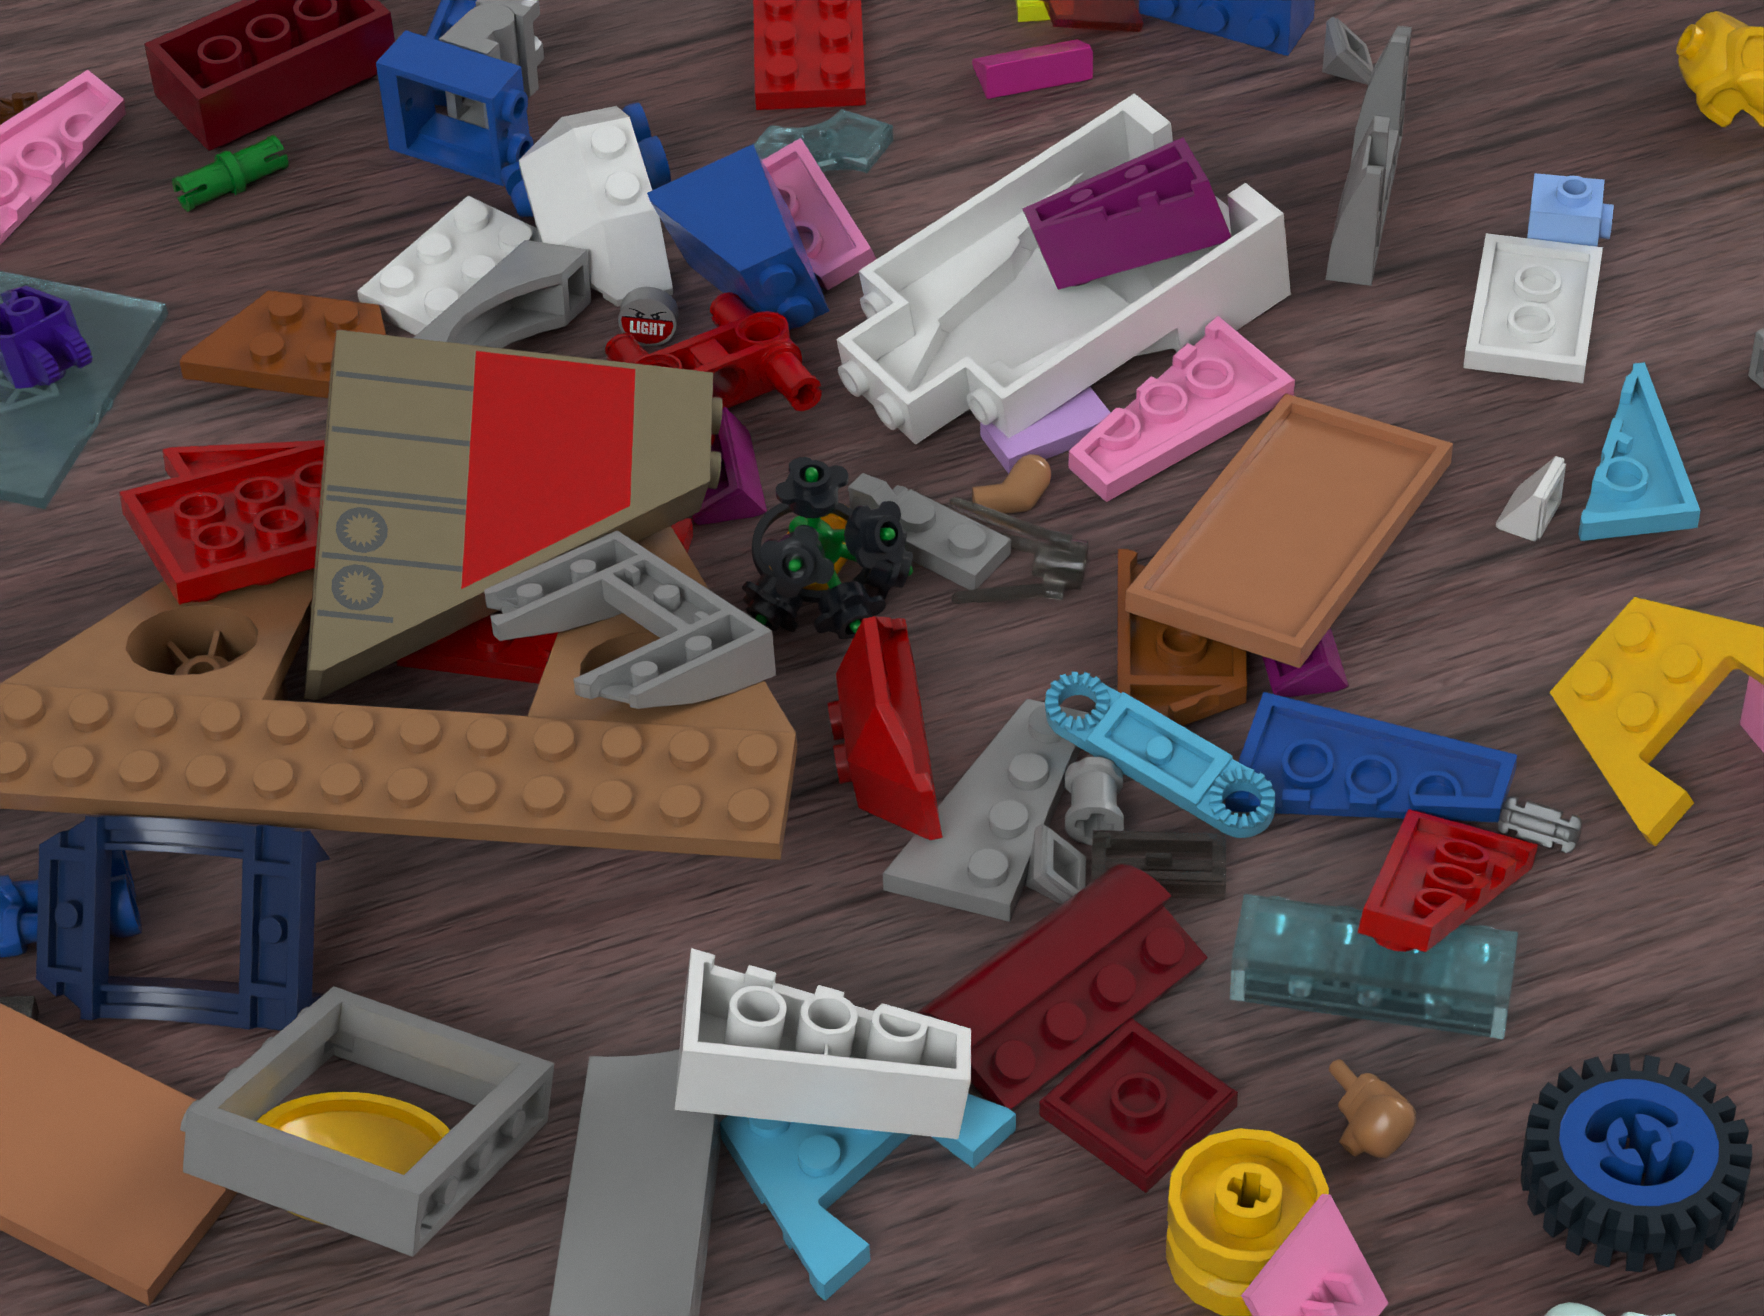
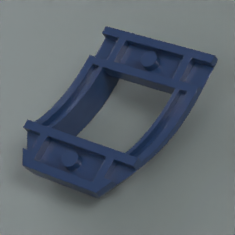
[36,815,330,1031]

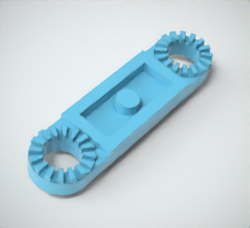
[1045,672,1275,838]

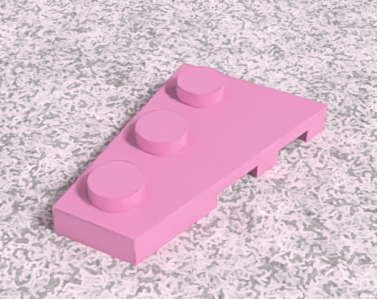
[762,138,876,290]

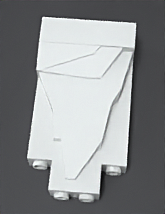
[836,93,1291,444]

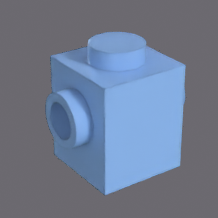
[1527,173,1614,247]

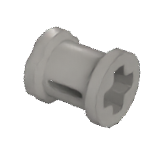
[1065,757,1124,845]

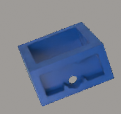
[376,30,533,187]

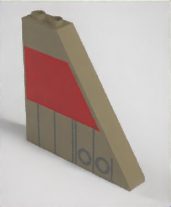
[304,330,723,700]

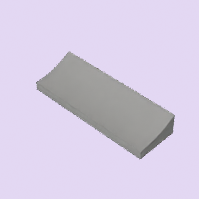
[549,1049,724,1316]

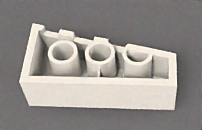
[674,948,971,1139]

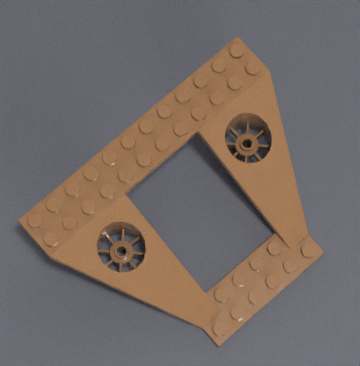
[0,526,797,860]

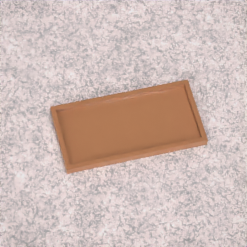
[1125,393,1453,668]
[0,1003,238,1306]

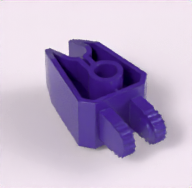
[0,285,93,389]

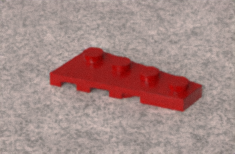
[1357,809,1538,952]

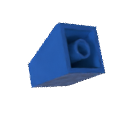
[647,144,829,330]

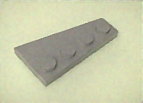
[883,698,1089,922]

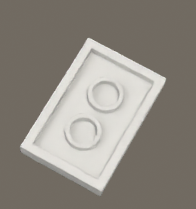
[357,196,541,335]
[1463,233,1603,383]

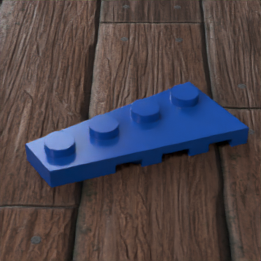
[1225,692,1517,823]

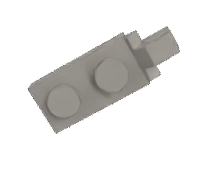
[848,473,1011,592]

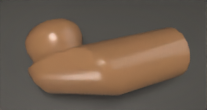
[972,454,1052,517]

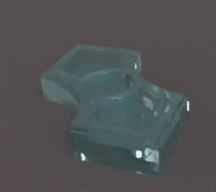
[754,109,893,173]

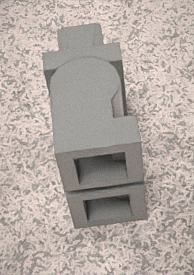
[439,0,544,129]

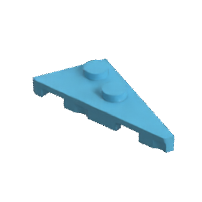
[1578,362,1701,541]

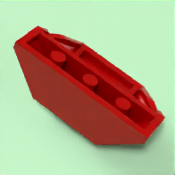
[827,616,943,840]

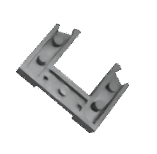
[1325,25,1412,286]
[484,530,776,709]

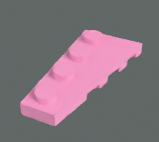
[0,70,126,245]
[1068,316,1295,502]

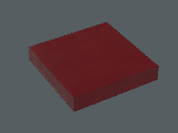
[1039,1018,1238,1193]

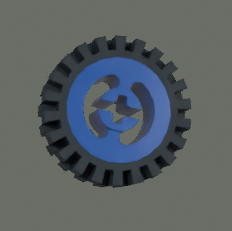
[1520,1053,1752,1272]

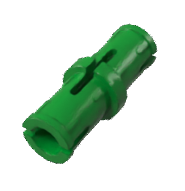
[172,135,289,212]

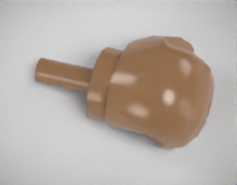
[1329,1059,1417,1158]

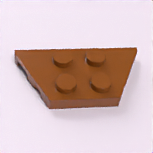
[179,290,386,398]
[1117,549,1247,726]

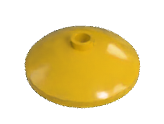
[256,1092,450,1225]

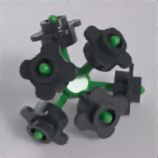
[742,457,913,639]

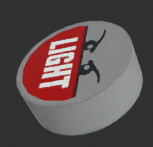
[618,287,679,346]

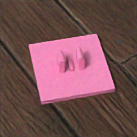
[1241,1194,1388,1316]

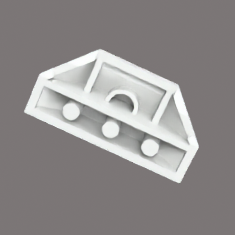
[519,106,673,307]

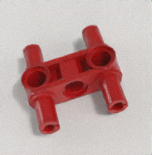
[605,292,822,445]

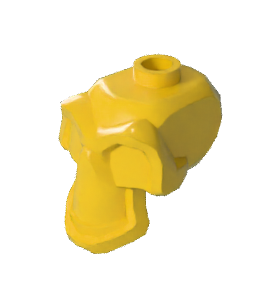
[1676,11,1764,128]

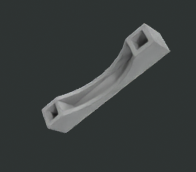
[414,240,591,348]

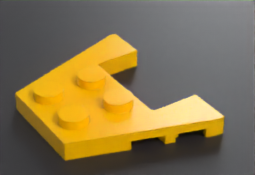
[1550,597,1764,847]

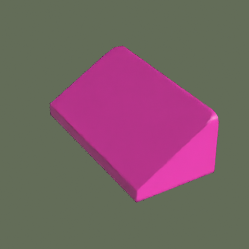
[972,39,1093,99]

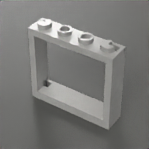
[180,986,554,1257]

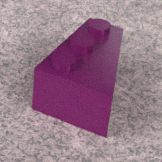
[1022,137,1231,290]

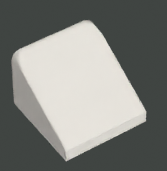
[1496,456,1566,542]

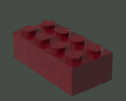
[144,0,395,151]

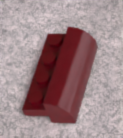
[916,864,1208,1111]

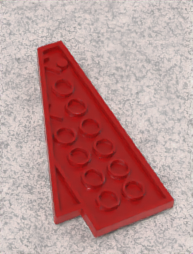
[119,440,325,605]

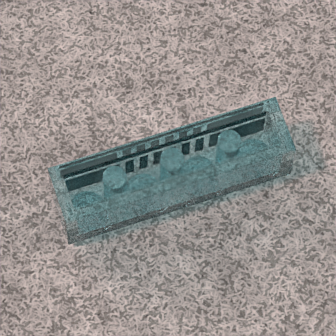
[1230,894,1518,1039]

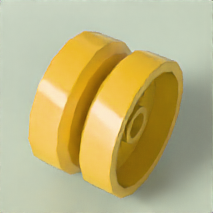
[1166,1128,1329,1316]

